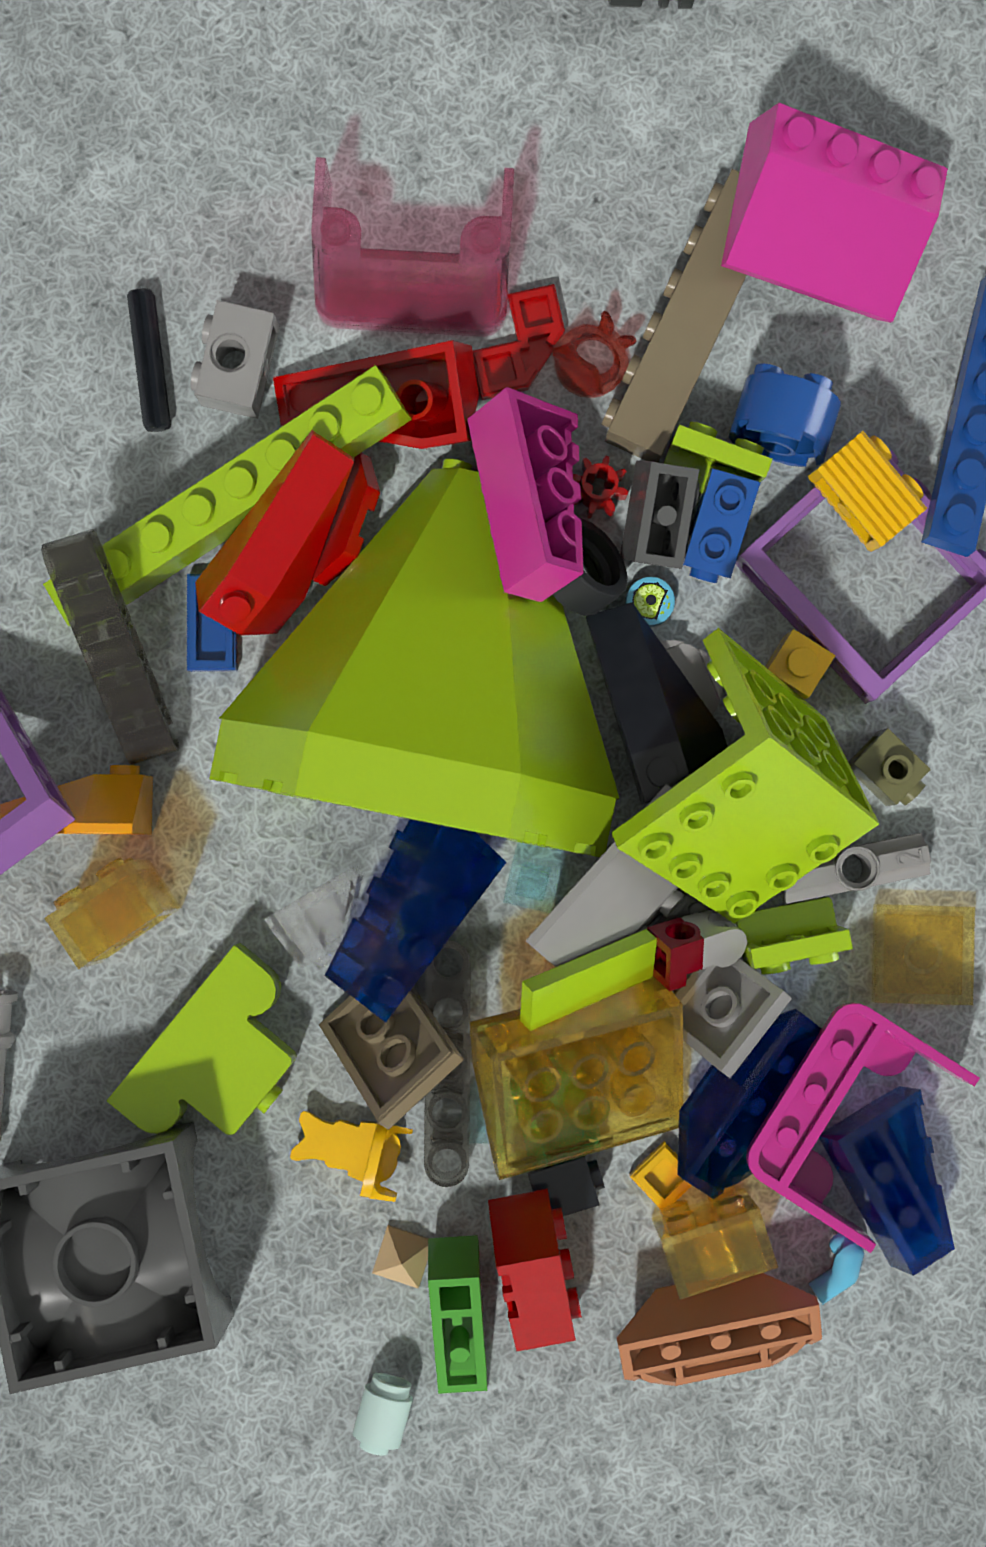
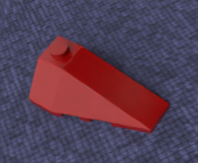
[273,340,479,449]
[195,430,354,636]

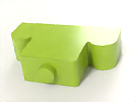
[106,943,297,1135]

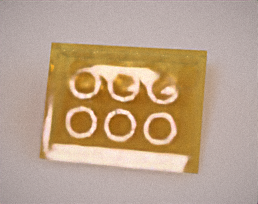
[470,976,683,1180]

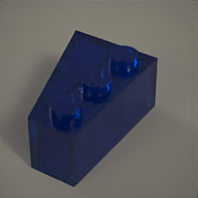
[819,1086,955,1276]

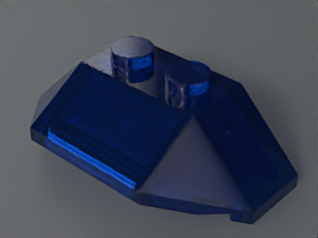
[677,1009,822,1199]

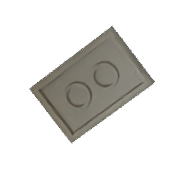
[319,959,464,1130]

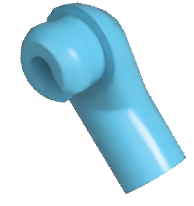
[808,1233,865,1305]

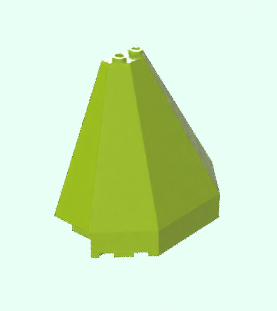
[209,459,620,858]

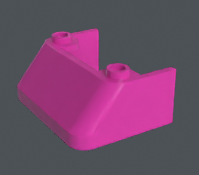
[746,1002,980,1253]

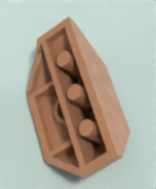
[617,1269,822,1386]

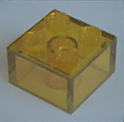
[44,857,182,969]
[651,1185,778,1300]

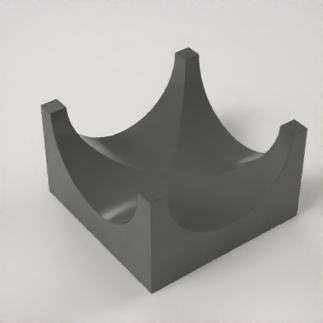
[0,1122,234,1394]

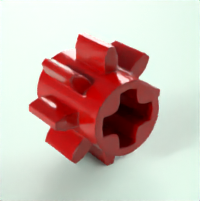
[573,455,629,519]

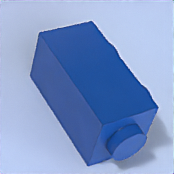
[683,467,761,583]

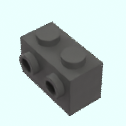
[620,460,699,569]

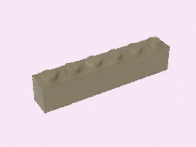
[601,169,747,463]

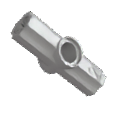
[780,833,931,904]

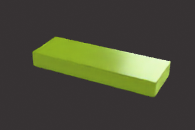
[520,929,657,1031]

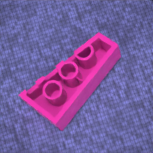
[467,387,583,602]

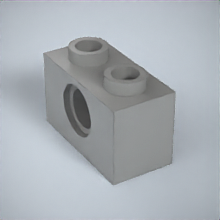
[191,300,280,419]

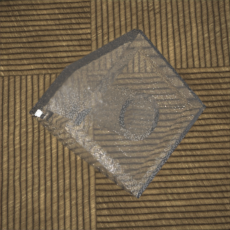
[264,866,366,971]

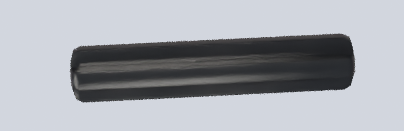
[127,288,171,432]

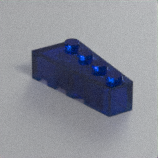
[324,819,507,1023]

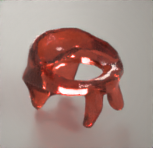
[552,311,637,398]

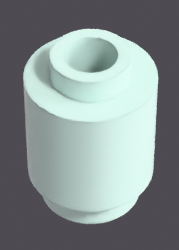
[352,1373,413,1456]

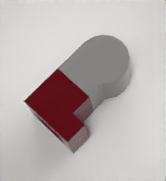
[647,910,747,992]

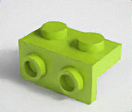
[663,421,773,494]
[736,896,853,975]

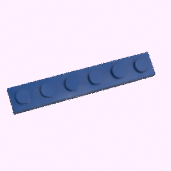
[921,276,986,557]

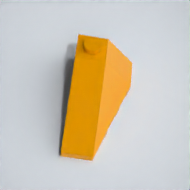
[0,765,153,835]

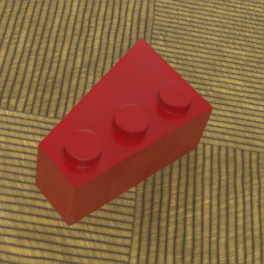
[488,1189,582,1352]

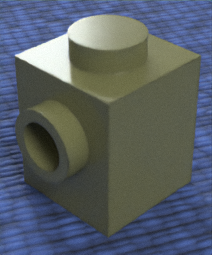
[848,728,931,806]

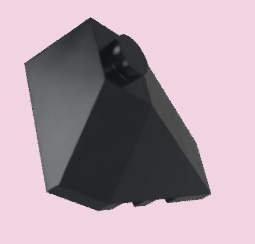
[585,602,728,804]

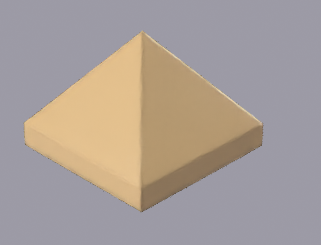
[372,1225,428,1289]

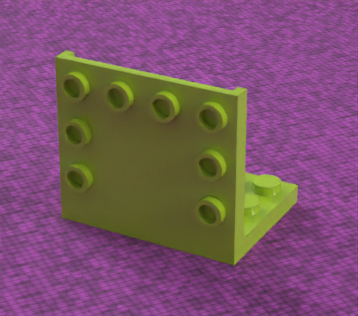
[611,628,879,923]

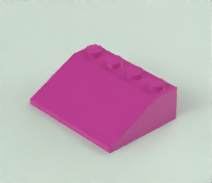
[721,103,948,323]

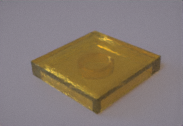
[872,904,975,1005]

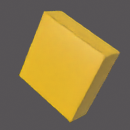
[629,1141,699,1213]

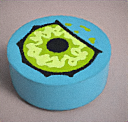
[625,577,675,627]

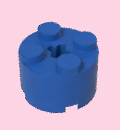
[729,363,841,467]

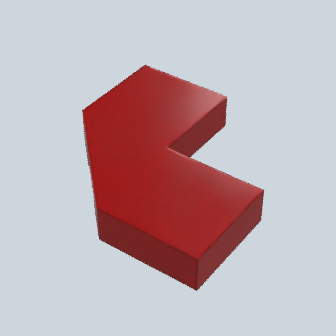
[472,284,565,400]
[312,452,380,586]

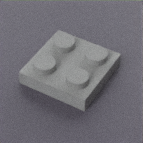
[657,959,792,1078]

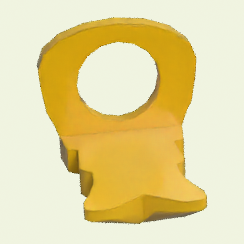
[290,1111,413,1202]

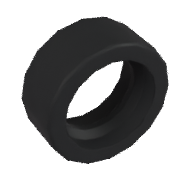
[553,517,628,616]

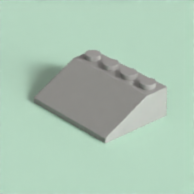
[525,784,686,967]

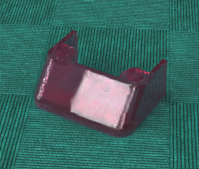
[311,157,514,337]

